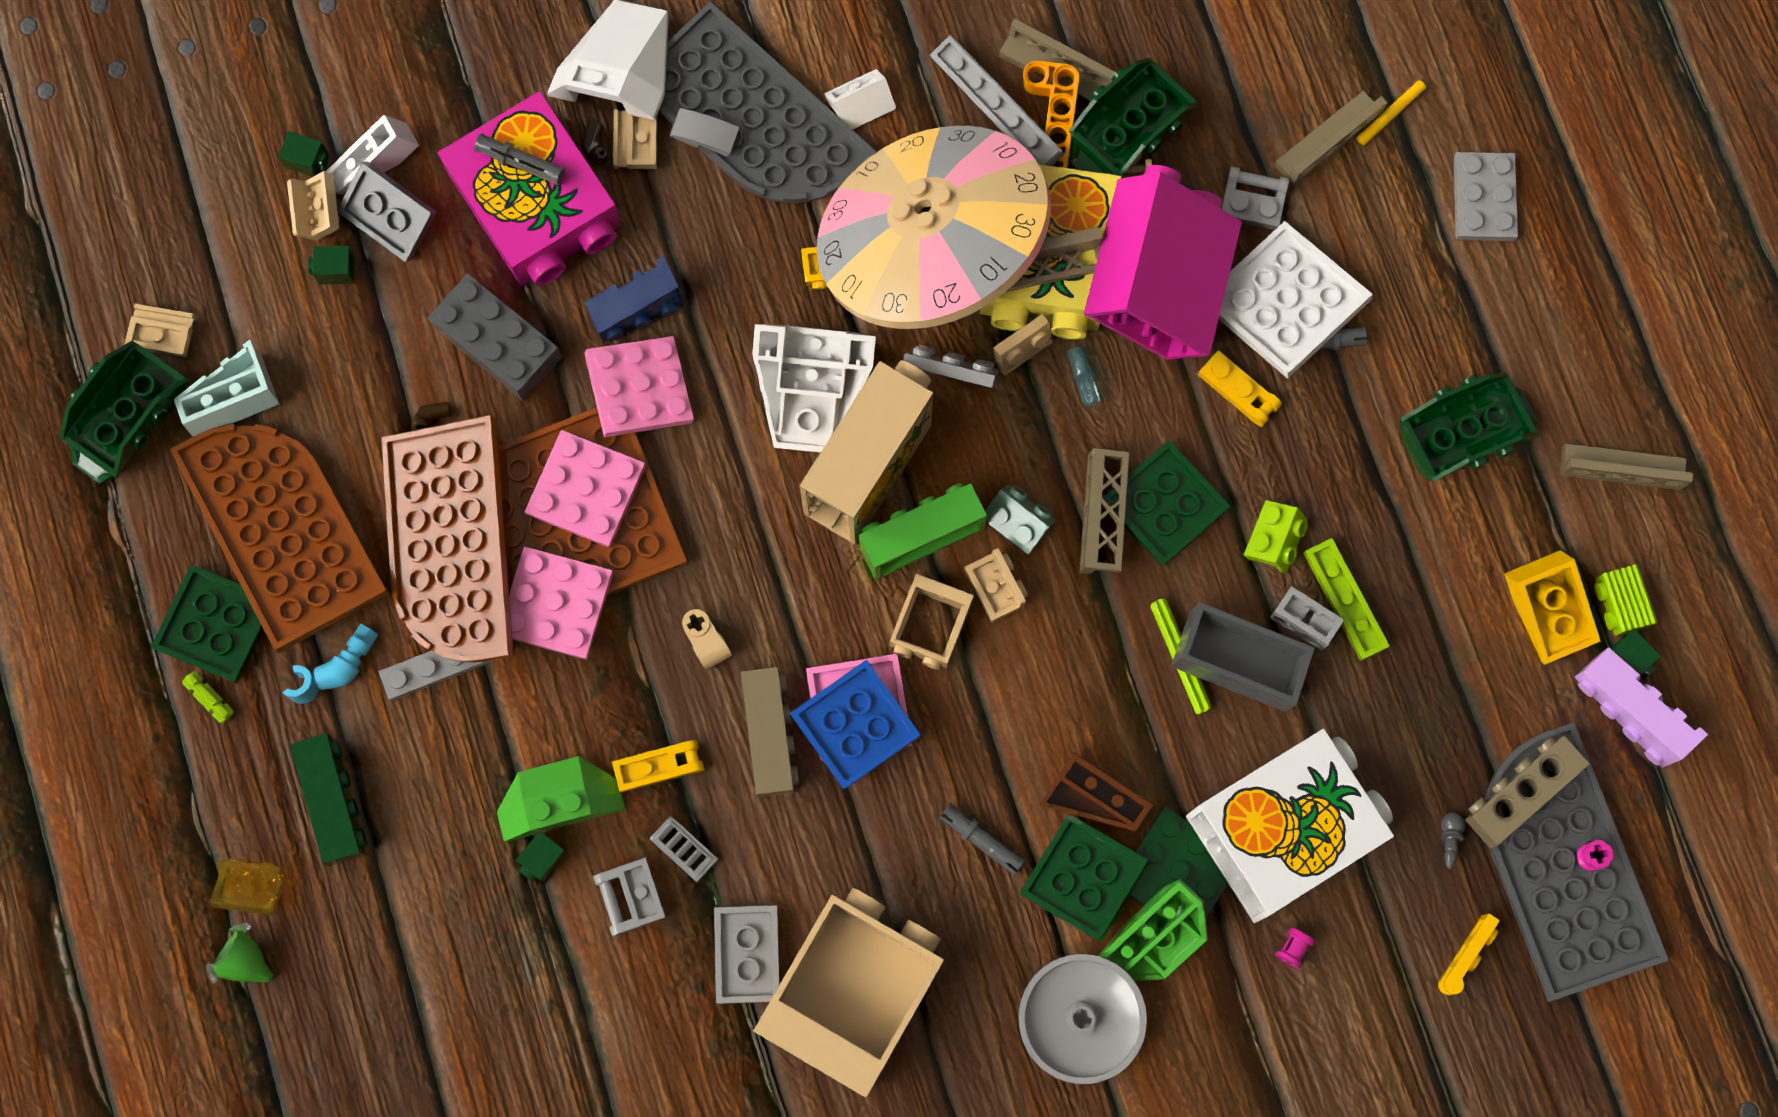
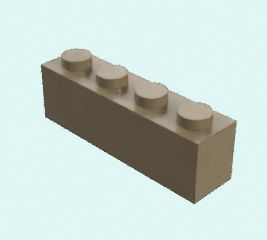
[741,667,799,798]

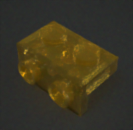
[211,859,284,915]

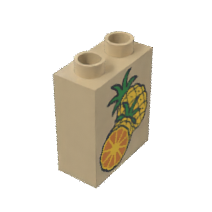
[799,361,933,545]

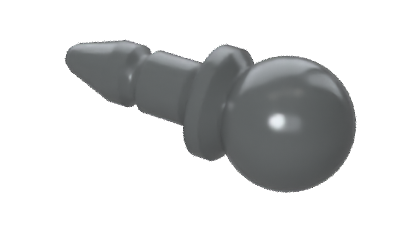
[1441,812,1466,869]

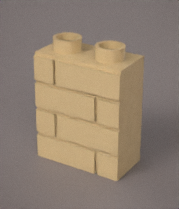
[753,888,944,1098]

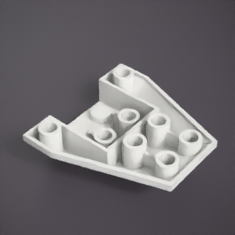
[547,0,669,120]

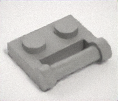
[1222,166,1289,230]
[593,857,666,937]

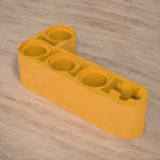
[1023,61,1079,168]

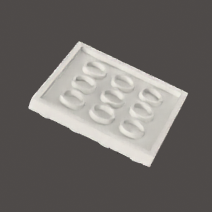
[1219,221,1373,379]

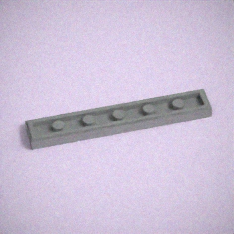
[930,35,1065,166]

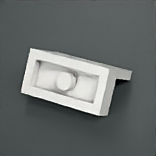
[824,69,896,129]

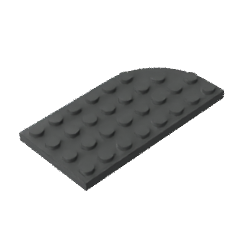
[658,2,877,203]

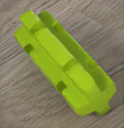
[182,671,234,723]

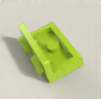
[1244,500,1307,573]

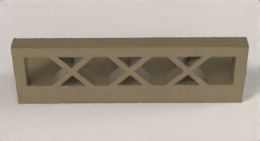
[999,19,1116,104]
[1274,91,1387,187]
[1006,227,1102,292]
[1560,444,1693,490]
[1079,448,1129,574]

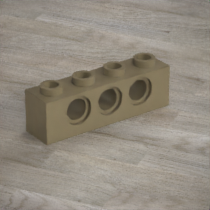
[1465,736,1590,848]

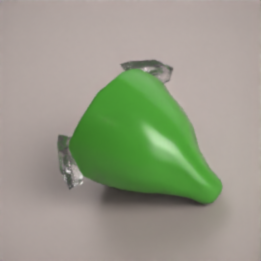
[206,923,274,984]

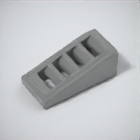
[650,816,718,883]

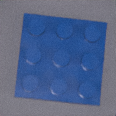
[790,659,921,791]

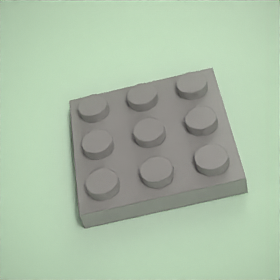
[903,344,999,388]

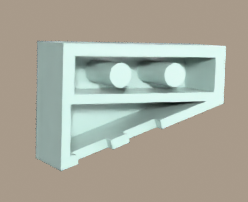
[174,340,279,437]

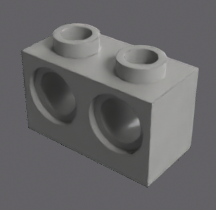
[1270,586,1344,652]

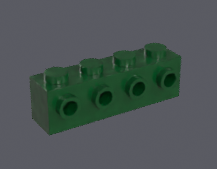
[290,733,367,867]

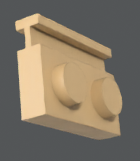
[613,109,658,169]
[124,304,196,358]
[993,314,1053,376]

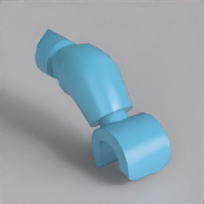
[283,624,379,704]

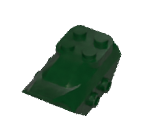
[1068,57,1201,177]
[59,340,189,484]
[1400,372,1539,482]

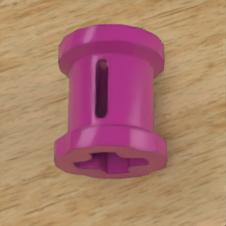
[1577,840,1613,871]
[1275,927,1315,969]

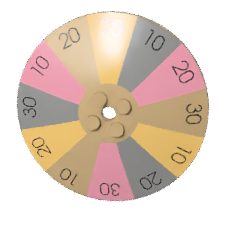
[817,126,1051,329]

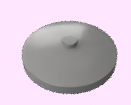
[1018,954,1147,1084]

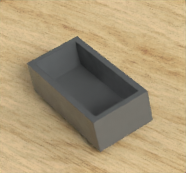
[427,273,562,401]
[1171,602,1314,712]

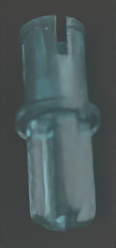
[1066,346,1100,407]

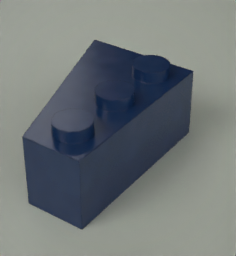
[584,256,684,342]

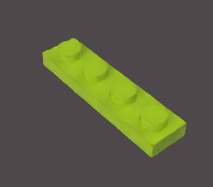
[1303,538,1390,661]

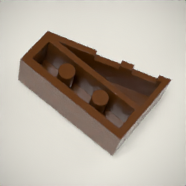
[1039,752,1153,831]

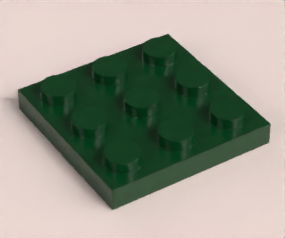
[1102,440,1231,567]
[150,564,263,684]
[1130,807,1228,918]
[1019,813,1150,943]

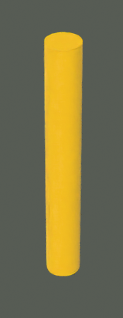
[1356,80,1426,146]

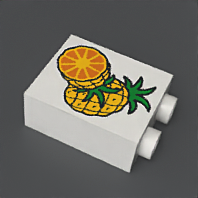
[1186,728,1394,923]

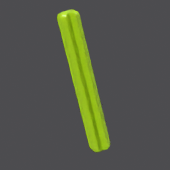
[1151,598,1212,714]

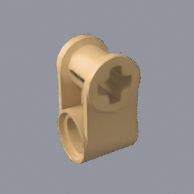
[682,609,732,671]

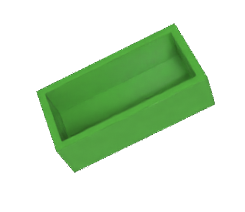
[859,483,987,580]

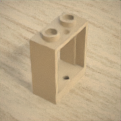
[890,574,974,670]

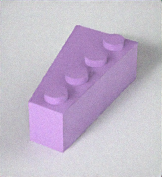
[1575,648,1708,768]

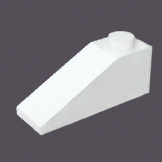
[325,115,419,195]

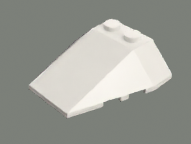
[752,324,876,452]

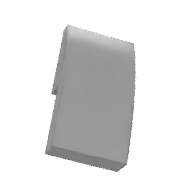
[670,108,739,157]

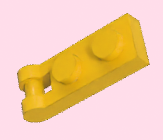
[1198,350,1282,427]
[612,740,705,793]
[1438,914,1500,995]

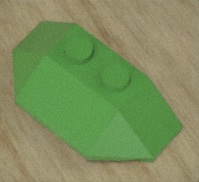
[497,756,626,842]
[1098,879,1208,981]

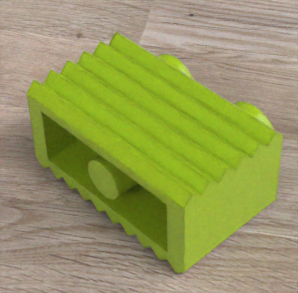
[1594,564,1658,636]

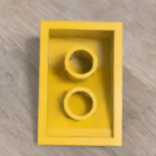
[1504,551,1601,665]

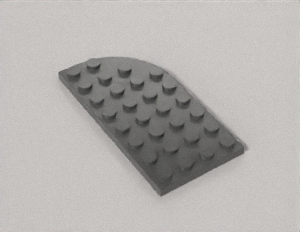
[1485,722,1669,1002]

